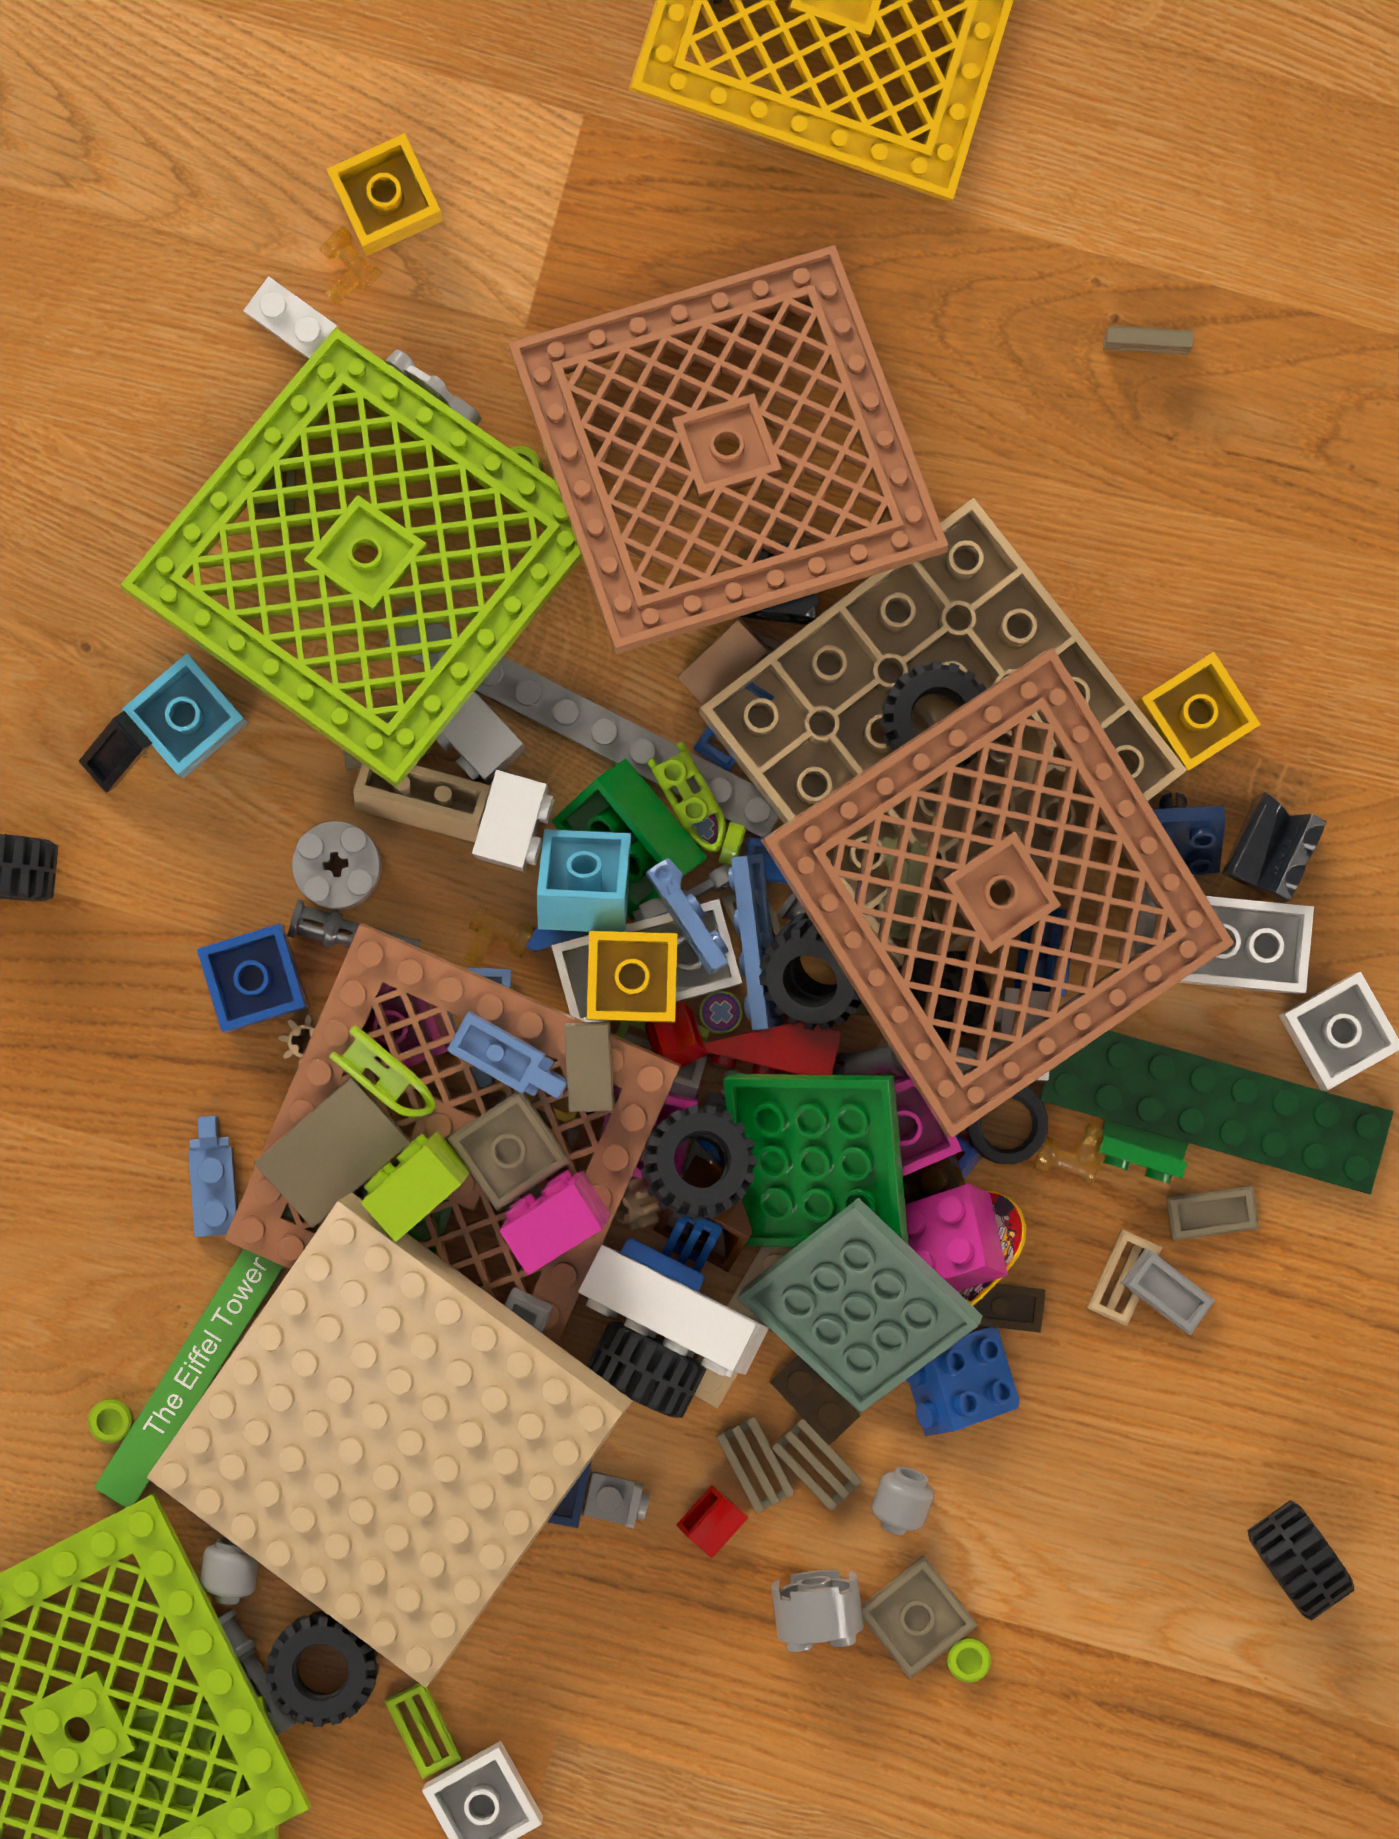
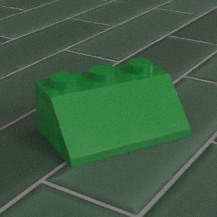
[551,758,707,920]

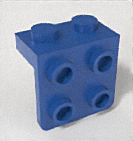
[906,1327,1019,1436]

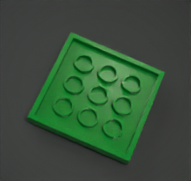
[723,1074,909,1247]

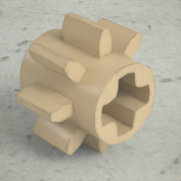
[278,1015,315,1064]
[615,1176,662,1230]

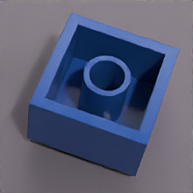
[197,923,310,1033]

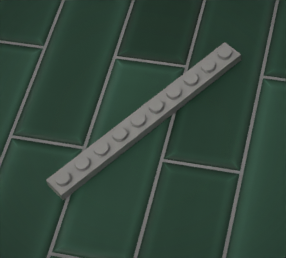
[385,606,779,838]

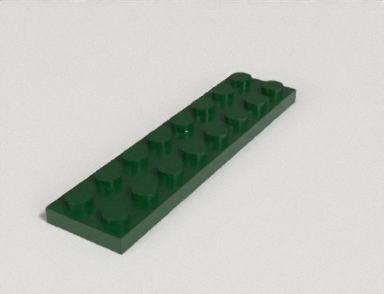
[1039,1030,1394,1195]

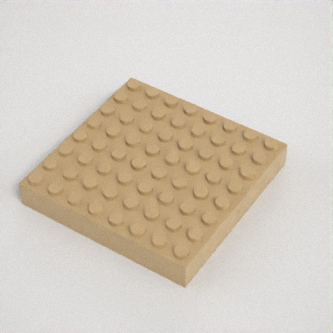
[699,497,1187,967]
[146,1192,633,1688]

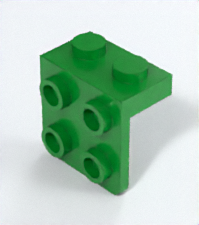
[1095,1120,1189,1184]

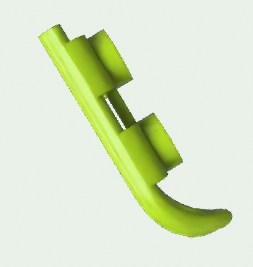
[647,741,726,852]
[329,1025,436,1118]

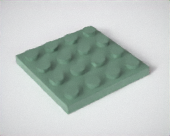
[738,1198,983,1413]

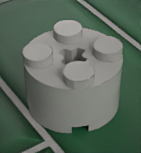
[292,821,383,910]
[771,1570,864,1652]

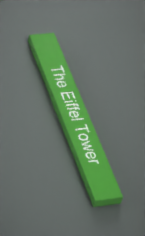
[94,1206,294,1508]

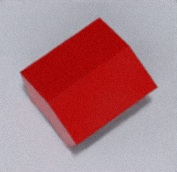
[644,1001,708,1067]
[676,1485,748,1558]

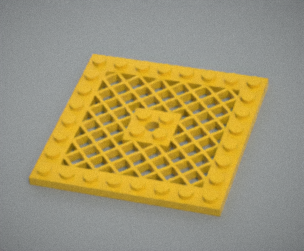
[628,0,1014,202]

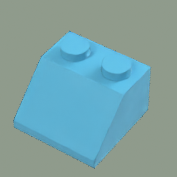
[537,829,631,932]

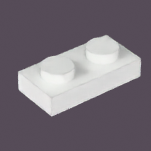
[243,276,339,359]

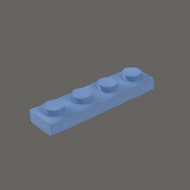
[729,854,783,1030]

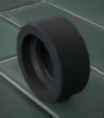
[965,1087,1048,1164]

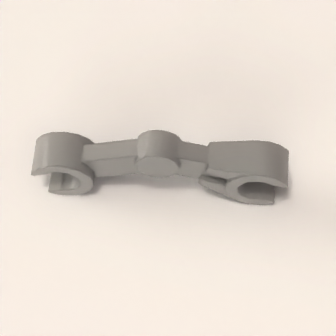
[385,350,482,426]
[632,864,731,922]

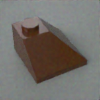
[653,1155,753,1272]

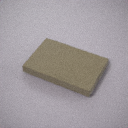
[254,1076,411,1228]

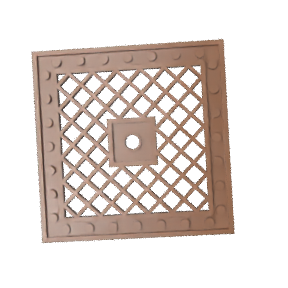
[509,245,949,654]
[761,648,1234,1138]
[224,923,681,1345]

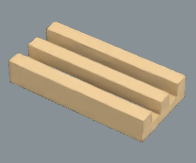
[1086,1229,1162,1326]

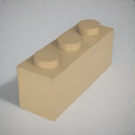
[353,763,491,842]

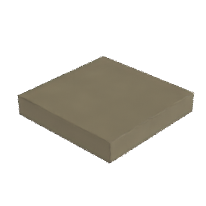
[448,1091,571,1211]
[861,1556,978,1679]

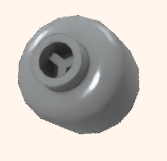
[872,1467,934,1535]
[200,1537,259,1604]

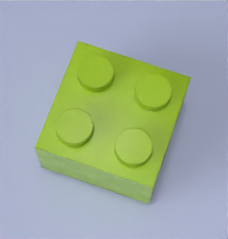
[360,1131,470,1242]

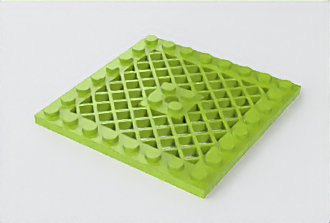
[120,327,582,788]
[0,1493,312,1839]

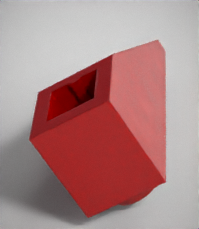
[705,1021,842,1075]

